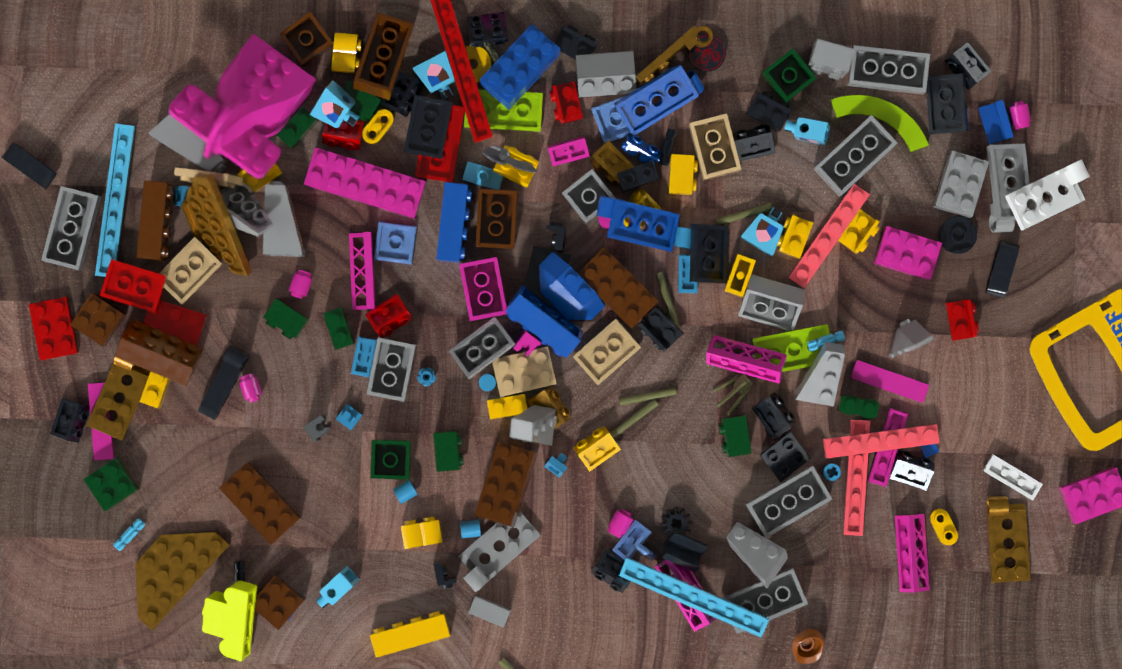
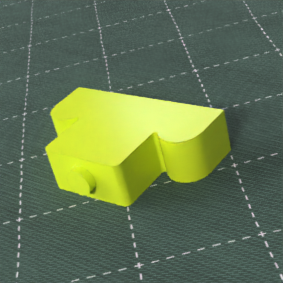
[202,581,257,662]

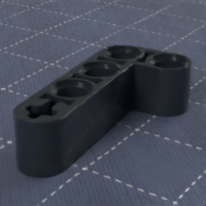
[198,345,250,420]

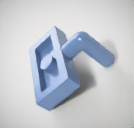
[613,520,656,560]

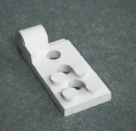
[1005,159,1090,231]

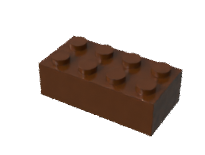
[353,12,414,100]
[137,180,175,261]
[578,247,658,329]
[115,319,203,386]
[474,441,538,528]
[219,461,301,545]

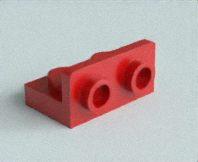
[549,81,583,124]
[322,120,364,150]
[365,294,413,338]
[945,299,979,341]

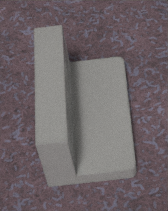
[468,595,511,628]

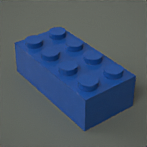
[480,24,560,110]
[436,182,472,263]
[505,285,583,358]

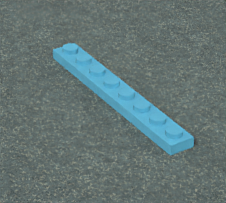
[95,124,135,277]
[619,557,769,638]

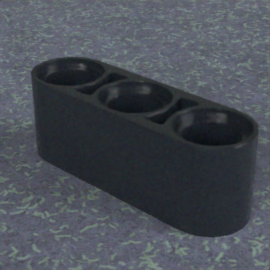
[2,142,57,189]
[985,240,1020,298]

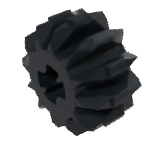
[660,507,693,538]

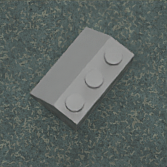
[576,51,636,97]
[738,274,806,331]
[449,317,516,379]

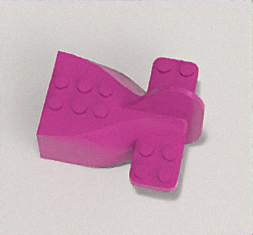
[169,34,315,178]

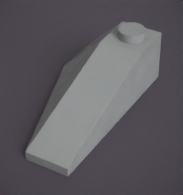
[220,182,273,237]
[888,318,934,358]

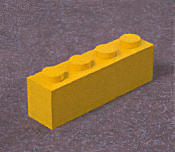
[370,611,451,658]

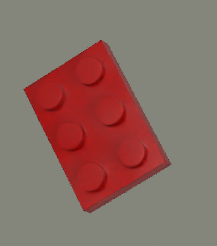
[100,259,167,313]
[28,297,78,361]
[143,300,207,345]

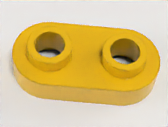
[362,109,394,144]
[929,509,958,545]

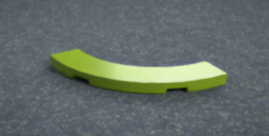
[830,95,929,152]

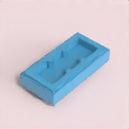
[678,255,698,293]
[351,336,377,378]

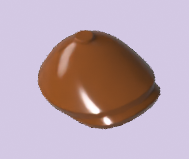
[792,629,824,664]

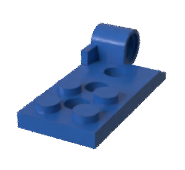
[613,65,704,135]
[596,196,680,252]

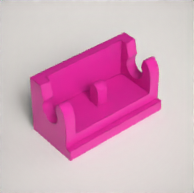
[547,136,590,166]
[513,329,541,356]

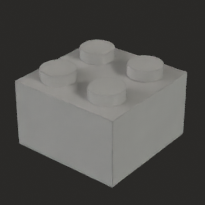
[562,169,616,224]

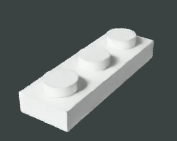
[983,454,1043,500]

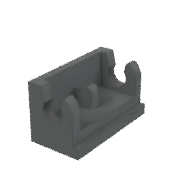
[303,414,330,443]

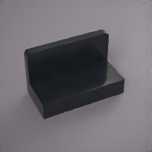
[662,531,707,572]

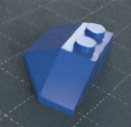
[539,252,605,320]

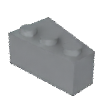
[795,342,845,406]
[510,405,557,446]
[727,522,788,588]

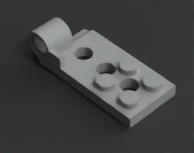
[987,144,1033,233]
[458,511,541,592]

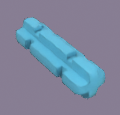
[807,331,845,351]
[113,519,145,551]

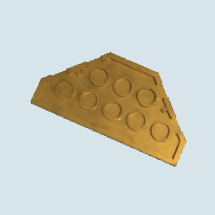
[181,173,252,276]
[135,532,230,631]

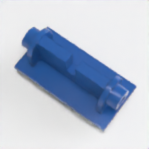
[621,133,661,165]

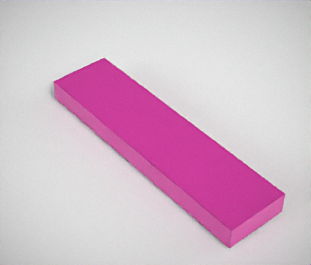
[850,360,929,403]
[88,383,114,460]
[867,408,908,487]

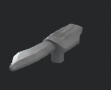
[482,145,537,173]

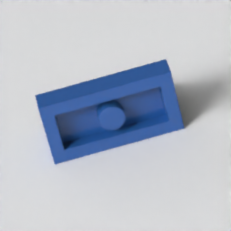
[978,100,1013,144]

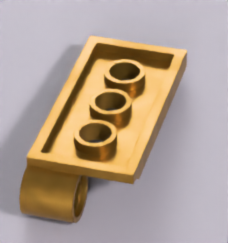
[636,26,713,86]
[86,357,150,441]
[986,496,1031,583]

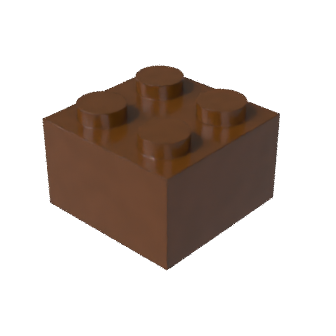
[279,11,334,67]
[70,293,127,347]
[255,574,305,630]

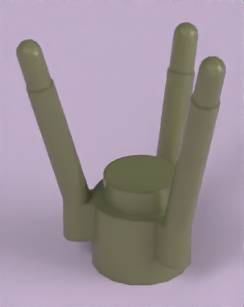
[713,374,753,416]

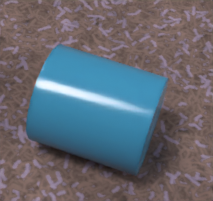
[674,227,691,249]
[479,374,496,391]
[822,463,841,481]
[393,480,418,504]
[460,519,481,538]

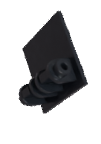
[466,12,508,48]
[760,432,811,482]

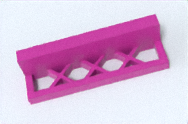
[349,232,376,310]
[706,335,787,384]
[895,514,929,593]
[655,560,717,632]

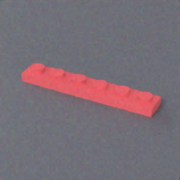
[788,184,870,289]
[843,419,870,536]
[823,424,939,458]

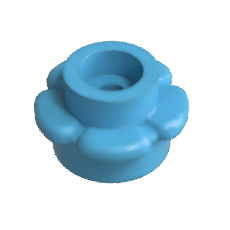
[417,367,436,386]

